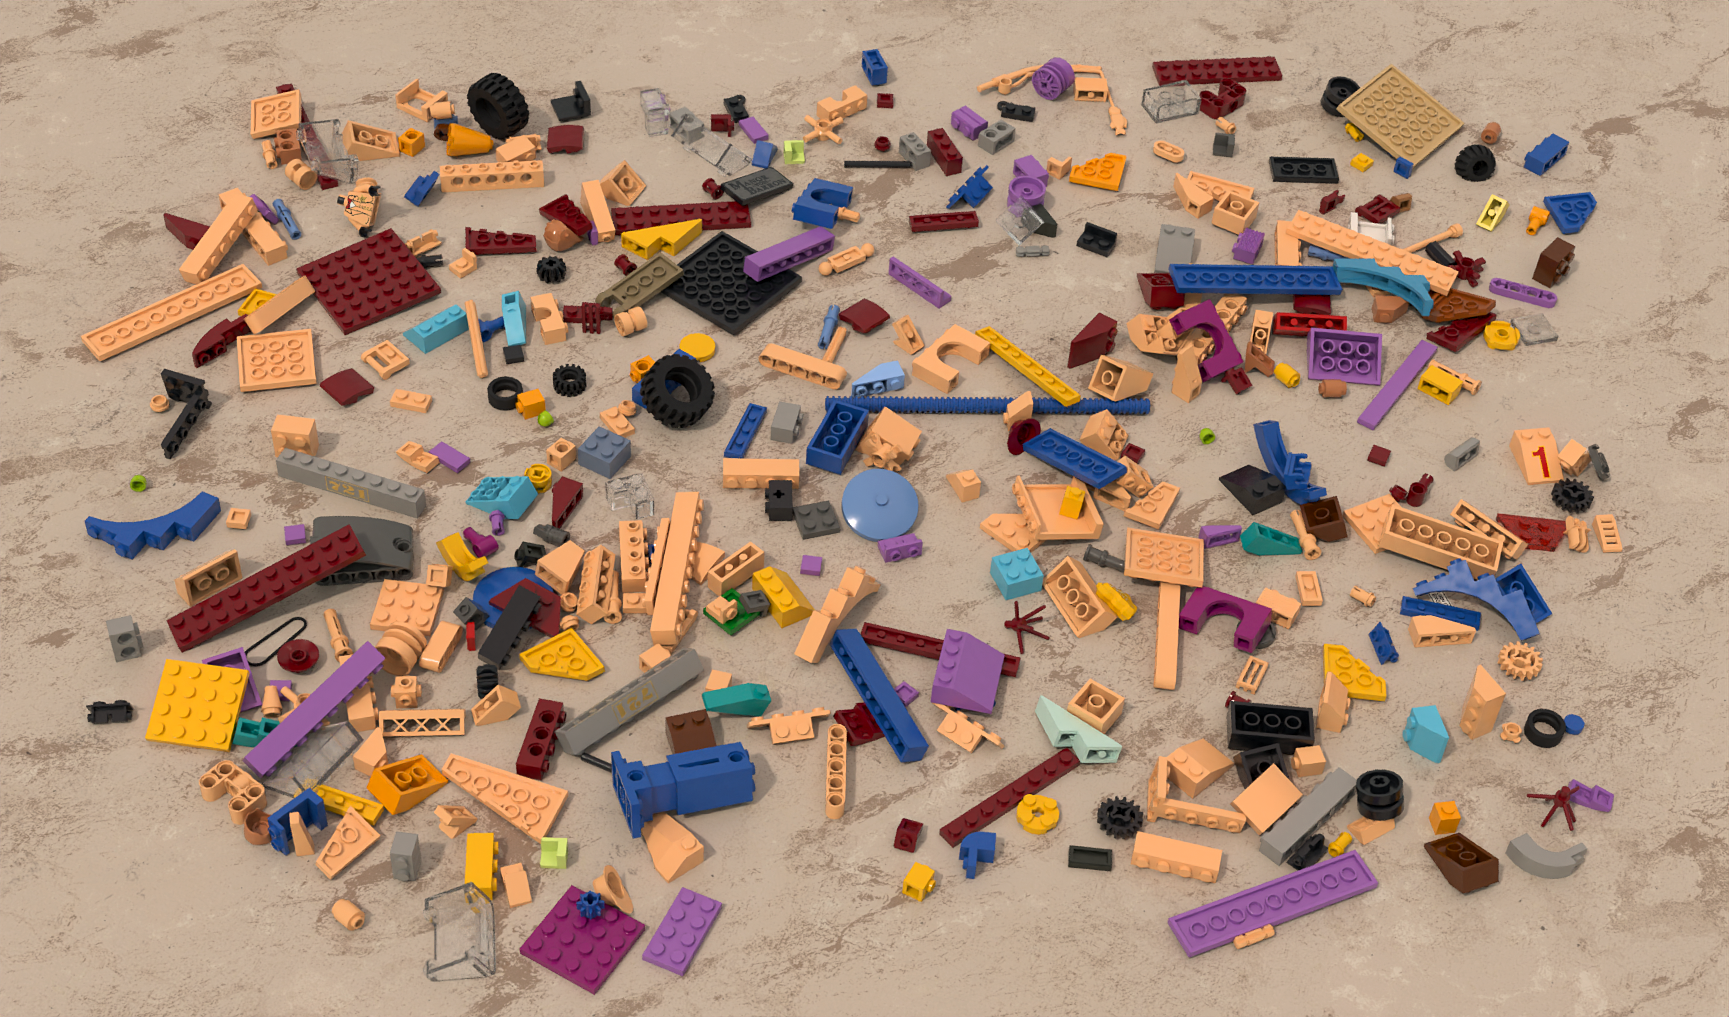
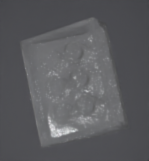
[262,721,364,798]

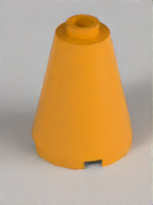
[446,123,493,157]

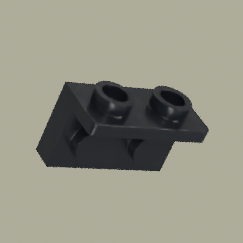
[1076,222,1117,257]

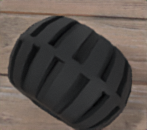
[1454,144,1496,182]

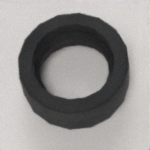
[487,376,523,411]
[1524,708,1566,748]

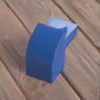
[959,832,996,879]

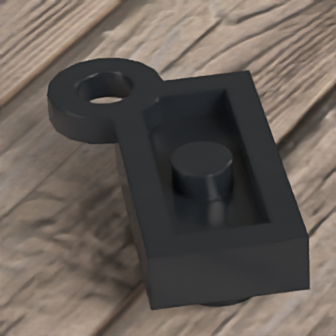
[724,95,749,123]
[997,101,1036,122]

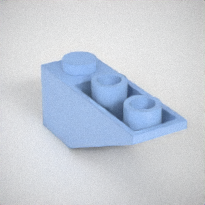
[851,360,905,398]

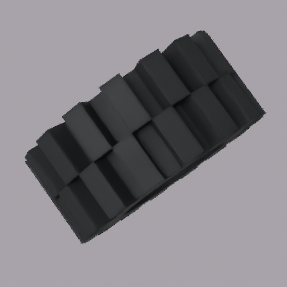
[553,364,586,397]

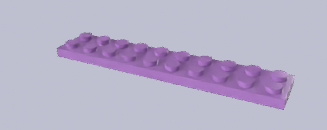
[1168,850,1378,958]

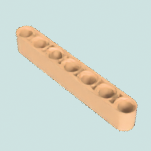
[1154,581,1180,690]

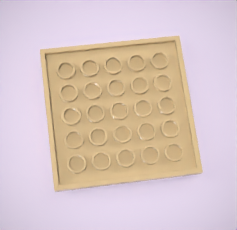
[1336,64,1465,169]

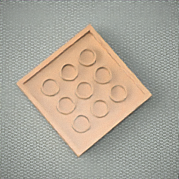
[237,329,316,392]
[1124,527,1204,588]

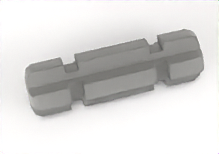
[1016,245,1050,257]

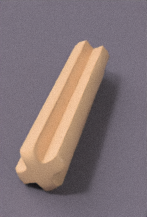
[822,326,847,363]

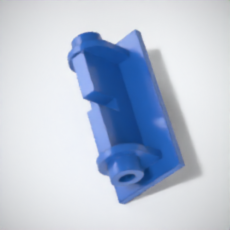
[1368,622,1399,665]

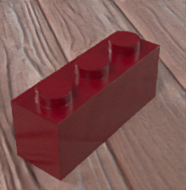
[926,128,963,176]

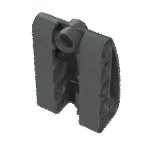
[310,516,414,586]

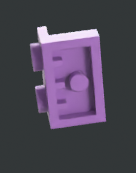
[877,533,923,563]

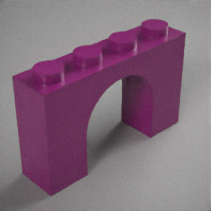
[1169,299,1244,383]
[1179,586,1272,653]

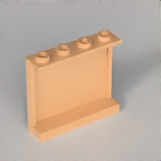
[1012,475,1104,540]

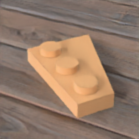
[315,806,380,880]

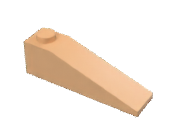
[641,812,704,884]

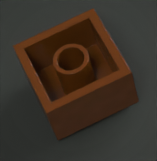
[1532,237,1576,288]

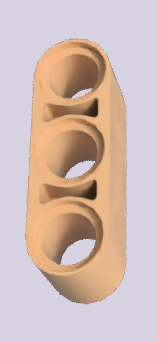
[419,620,463,673]

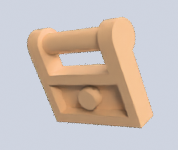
[361,340,410,380]

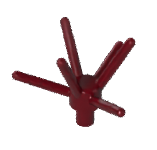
[1004,601,1050,654]
[1527,786,1580,831]

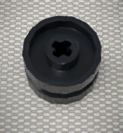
[1321,76,1360,117]
[1356,769,1404,821]

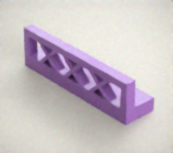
[888,256,951,309]

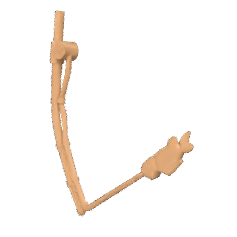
[977,64,1127,135]

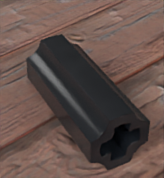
[1425,241,1458,267]

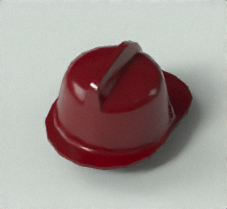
[1007,418,1041,455]

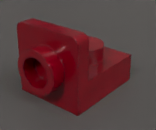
[711,114,734,137]
[1221,367,1252,394]
[894,818,924,853]

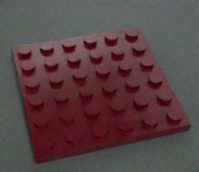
[296,228,441,335]

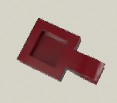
[1319,190,1346,215]

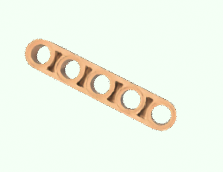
[244,276,315,334]
[758,343,847,389]
[825,724,847,820]

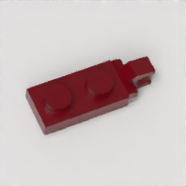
[563,305,613,324]

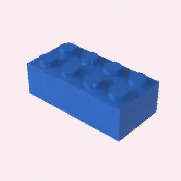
[806,399,869,475]

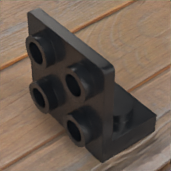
[550,81,591,121]

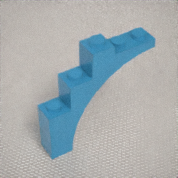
[1333,258,1434,316]

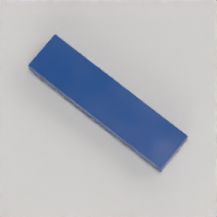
[724,403,767,459]
[1400,596,1481,631]

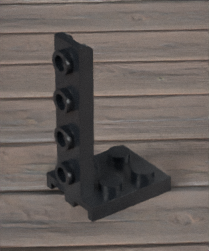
[161,369,212,459]

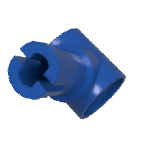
[478,316,505,342]

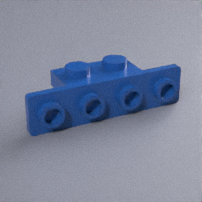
[946,165,993,209]

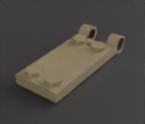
[595,252,684,317]

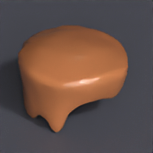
[244,808,272,845]

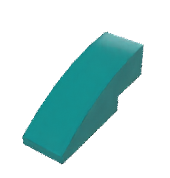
[232,717,298,747]

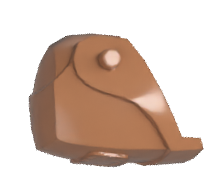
[544,219,584,251]

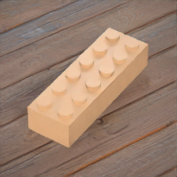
[1378,504,1503,580]

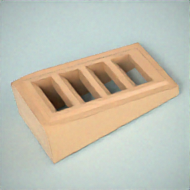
[1592,514,1623,553]

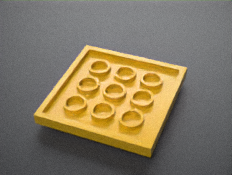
[145,659,250,752]

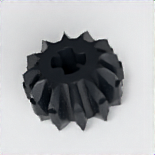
[536,255,566,284]
[476,664,499,699]

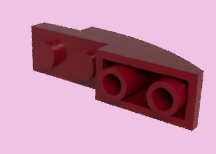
[192,314,251,368]

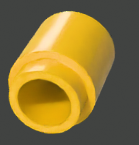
[1274,362,1300,388]

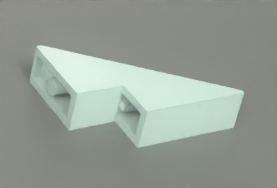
[1035,695,1122,763]

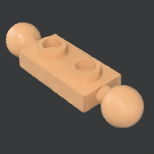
[819,243,874,276]

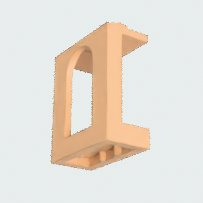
[395,78,448,122]

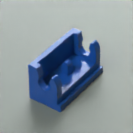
[1284,452,1312,490]

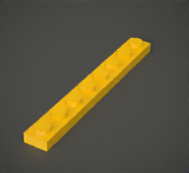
[975,326,1081,407]

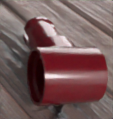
[1406,473,1434,507]

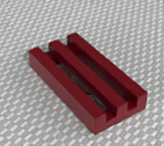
[581,302,601,334]

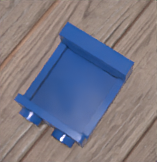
[267,788,328,856]

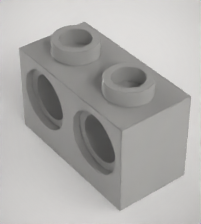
[978,120,1016,155]
[899,132,931,171]
[106,615,143,662]

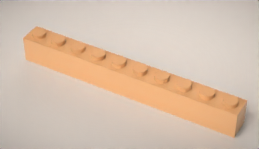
[650,492,704,645]

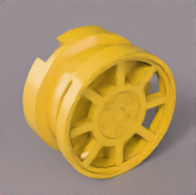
[524,464,552,493]

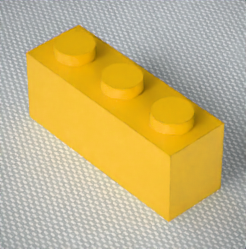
[464,833,499,901]

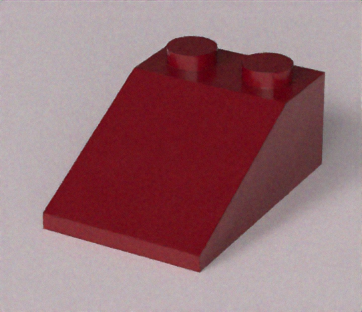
[1137,273,1185,309]
[1067,312,1118,369]

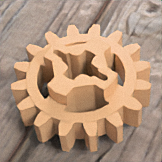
[1498,641,1543,681]

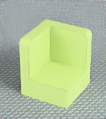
[783,140,805,164]
[540,837,568,869]

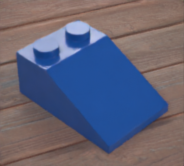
[1495,564,1552,623]

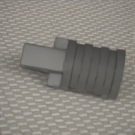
[533,524,570,547]

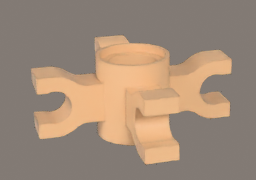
[863,433,903,472]

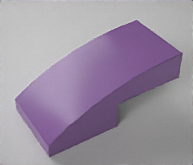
[1568,779,1614,812]

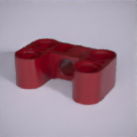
[1197,78,1247,120]

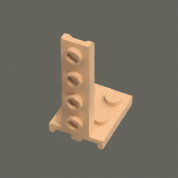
[1146,756,1246,833]

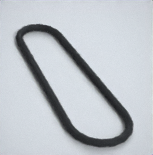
[245,617,307,666]

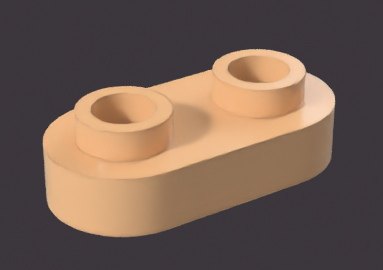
[1153,141,1184,163]

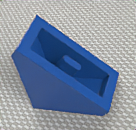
[752,140,778,169]

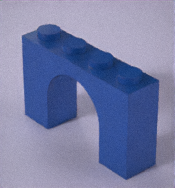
[792,178,853,229]

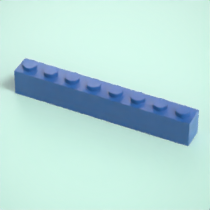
[829,628,929,763]

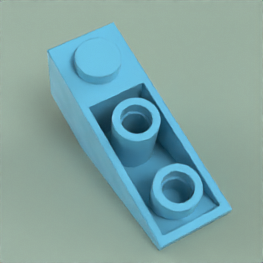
[502,291,526,346]

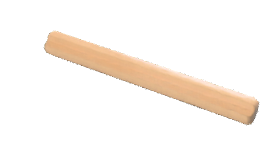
[465,300,488,378]

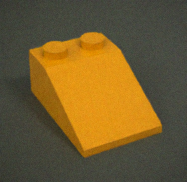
[366,754,448,815]

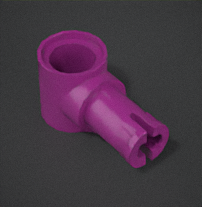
[463,527,499,558]

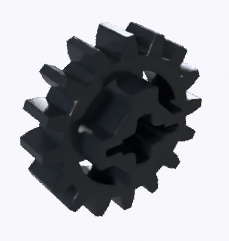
[1551,478,1594,513]
[1097,796,1143,839]

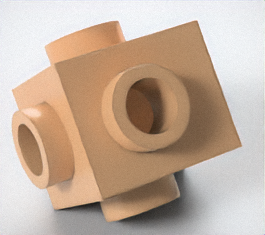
[391,676,422,708]

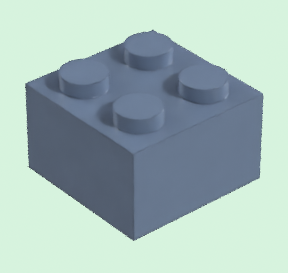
[578,426,631,479]

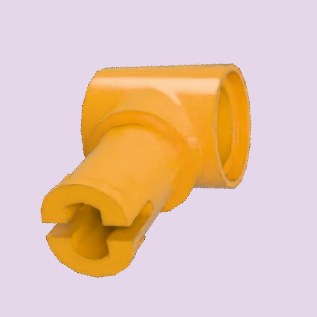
[1526,206,1550,235]

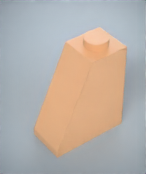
[535,540,584,595]

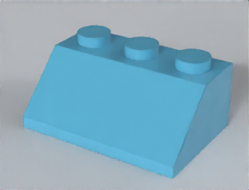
[403,305,469,354]

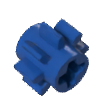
[576,890,605,920]

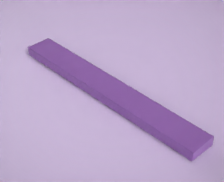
[1357,340,1438,430]

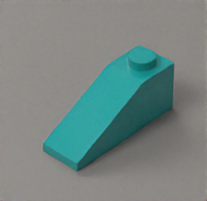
[1240,522,1302,555]
[702,683,772,717]

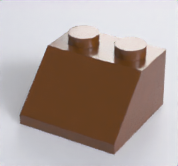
[1300,496,1348,542]

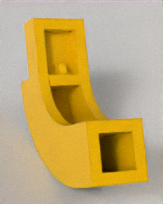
[436,532,488,581]

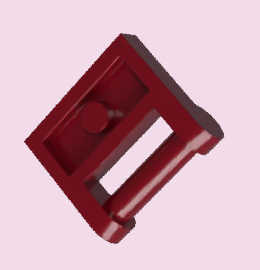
[1355,194,1401,224]

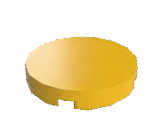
[679,333,715,362]

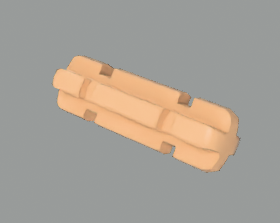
[1233,924,1275,949]

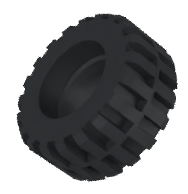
[467,73,529,140]
[640,354,715,428]

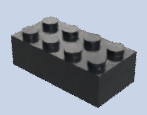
[1226,701,1315,754]

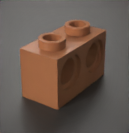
[274,128,302,165]

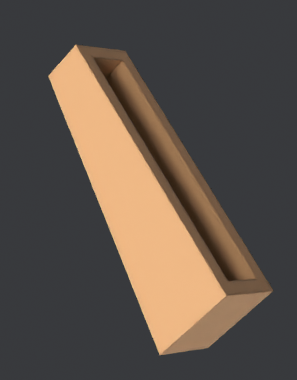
[290,812,315,856]

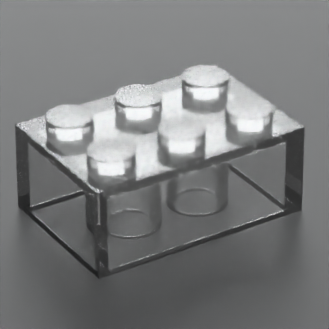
[1141,80,1201,124]

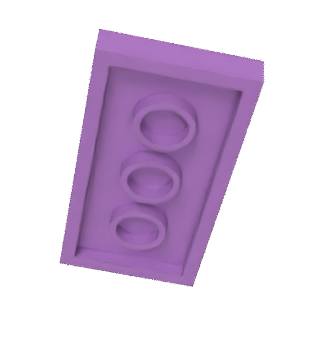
[642,887,722,976]

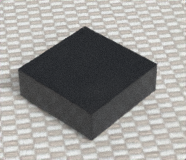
[503,345,524,364]

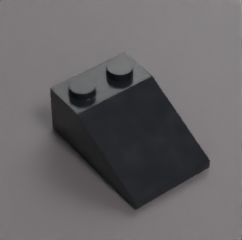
[1219,465,1286,516]
[1233,743,1297,805]

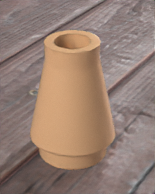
[261,686,283,718]

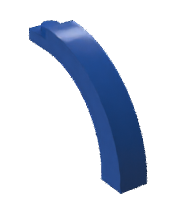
[1253,420,1327,505]

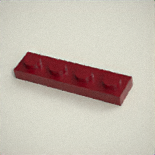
[909,211,979,232]

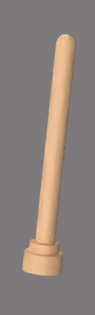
[1403,223,1463,253]

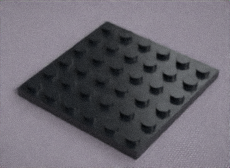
[661,231,802,335]

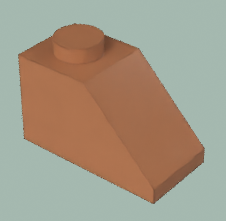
[1372,295,1409,323]

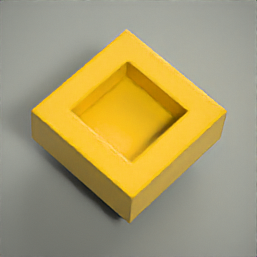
[1350,153,1374,172]

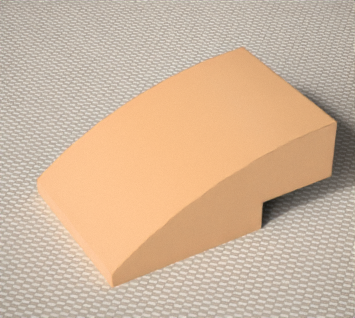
[1230,763,1303,835]

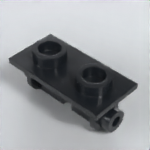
[86,700,134,724]
[1286,833,1328,870]

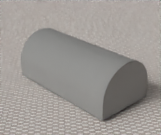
[1444,437,1480,471]

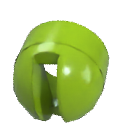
[537,410,554,427]
[1199,428,1215,444]
[130,475,147,492]

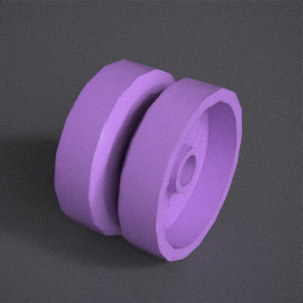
[1007,176,1046,217]

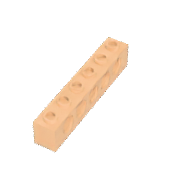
[440,160,544,193]
[1177,294,1248,364]

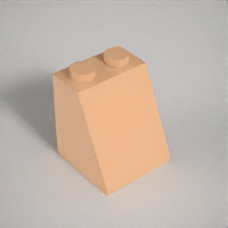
[1088,355,1153,401]
[855,407,922,465]

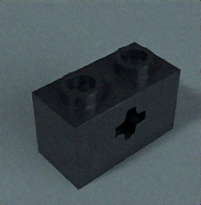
[765,480,793,521]

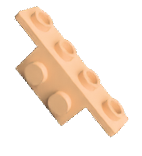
[933,703,1004,753]
[747,707,831,744]

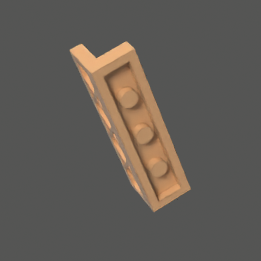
[379,709,466,736]

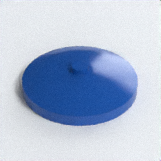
[473,567,553,630]

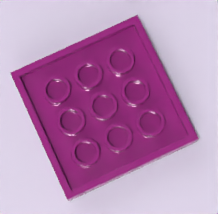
[520,885,645,995]

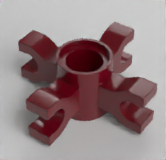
[1447,250,1486,287]

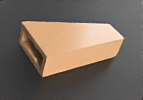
[580,180,615,243]

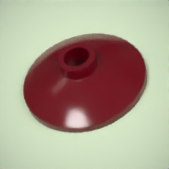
[277,639,319,672]

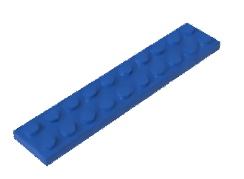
[1168,264,1342,295]

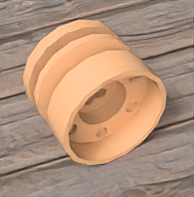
[375,621,427,676]

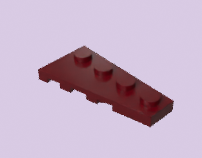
[539,194,593,236]
[465,227,537,255]
[1426,312,1497,352]

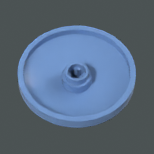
[841,469,918,542]

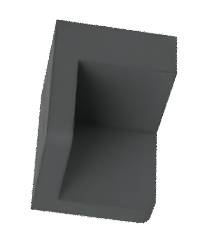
[1213,133,1235,158]

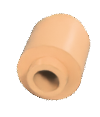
[430,101,455,120]
[332,899,365,931]

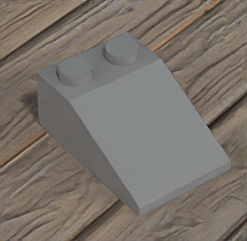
[1154,224,1195,273]

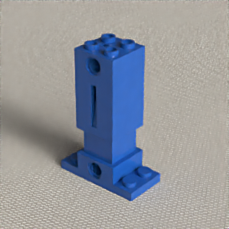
[611,742,756,839]

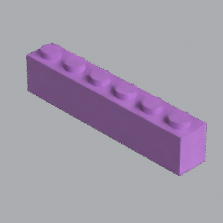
[743,226,835,282]

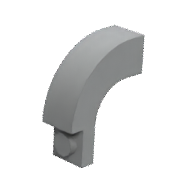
[1505,833,1587,879]

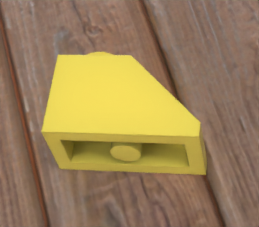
[1476,194,1510,232]

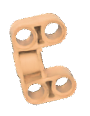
[199,760,267,825]

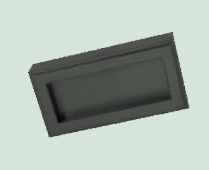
[1068,845,1112,872]

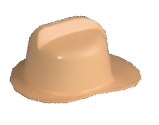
[593,865,633,914]

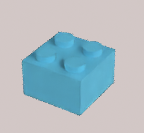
[990,548,1044,600]

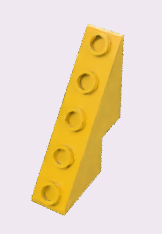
[621,219,702,260]

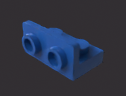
[404,171,440,206]

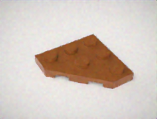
[1422,288,1496,322]

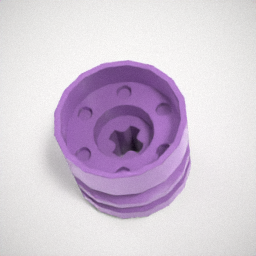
[1032,57,1075,100]

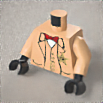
[337,183,381,238]

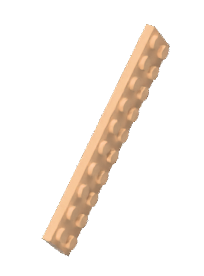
[1286,210,1459,296]
[81,264,262,361]

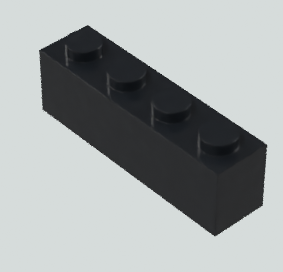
[478,585,542,670]

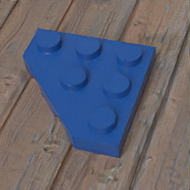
[1543,192,1597,234]

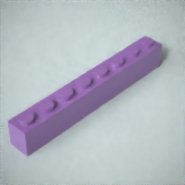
[242,641,385,779]

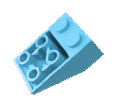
[465,476,538,519]

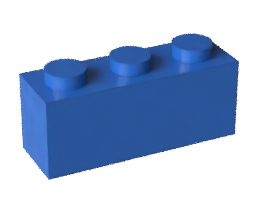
[1524,134,1569,176]

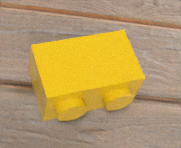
[1417,365,1463,405]

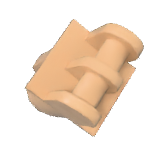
[1563,516,1591,553]

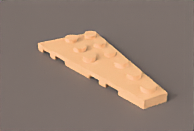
[442,753,568,844]

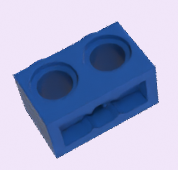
[861,49,888,86]

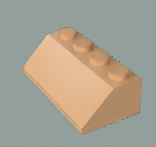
[1042,556,1118,638]

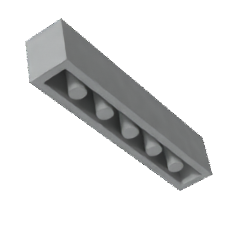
[1259,767,1357,866]

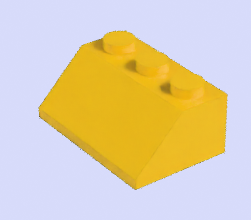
[752,566,815,628]

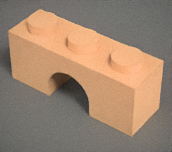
[817,85,867,122]
[530,293,568,345]

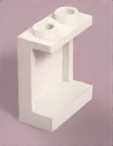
[1348,212,1394,245]

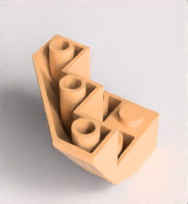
[1126,308,1195,355]

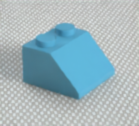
[1402,705,1449,763]

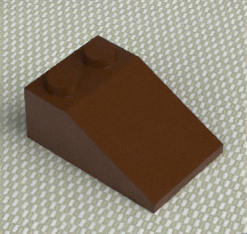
[665,709,716,754]
[1424,833,1499,893]

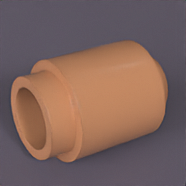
[1481,122,1501,144]
[1318,379,1347,397]

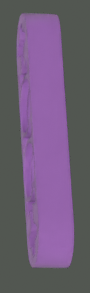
[1489,278,1557,308]

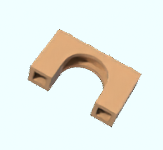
[912,324,990,394]

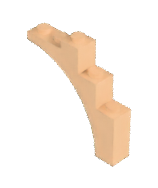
[794,565,881,663]

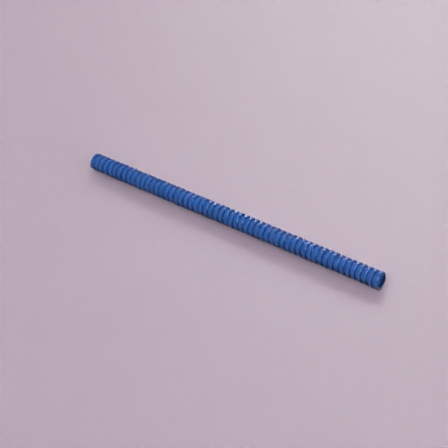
[825,396,1150,414]

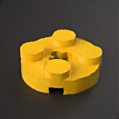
[1483,321,1520,351]
[1016,794,1059,835]

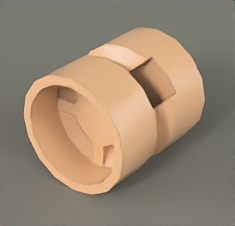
[285,159,317,190]
[614,306,647,336]

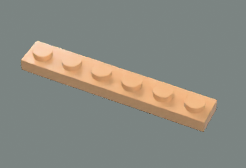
[642,518,670,615]

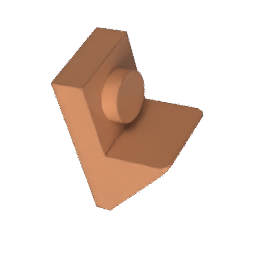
[1245,341,1275,377]

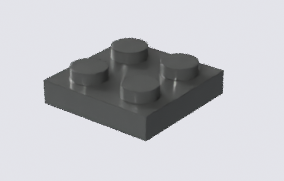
[792,500,840,540]

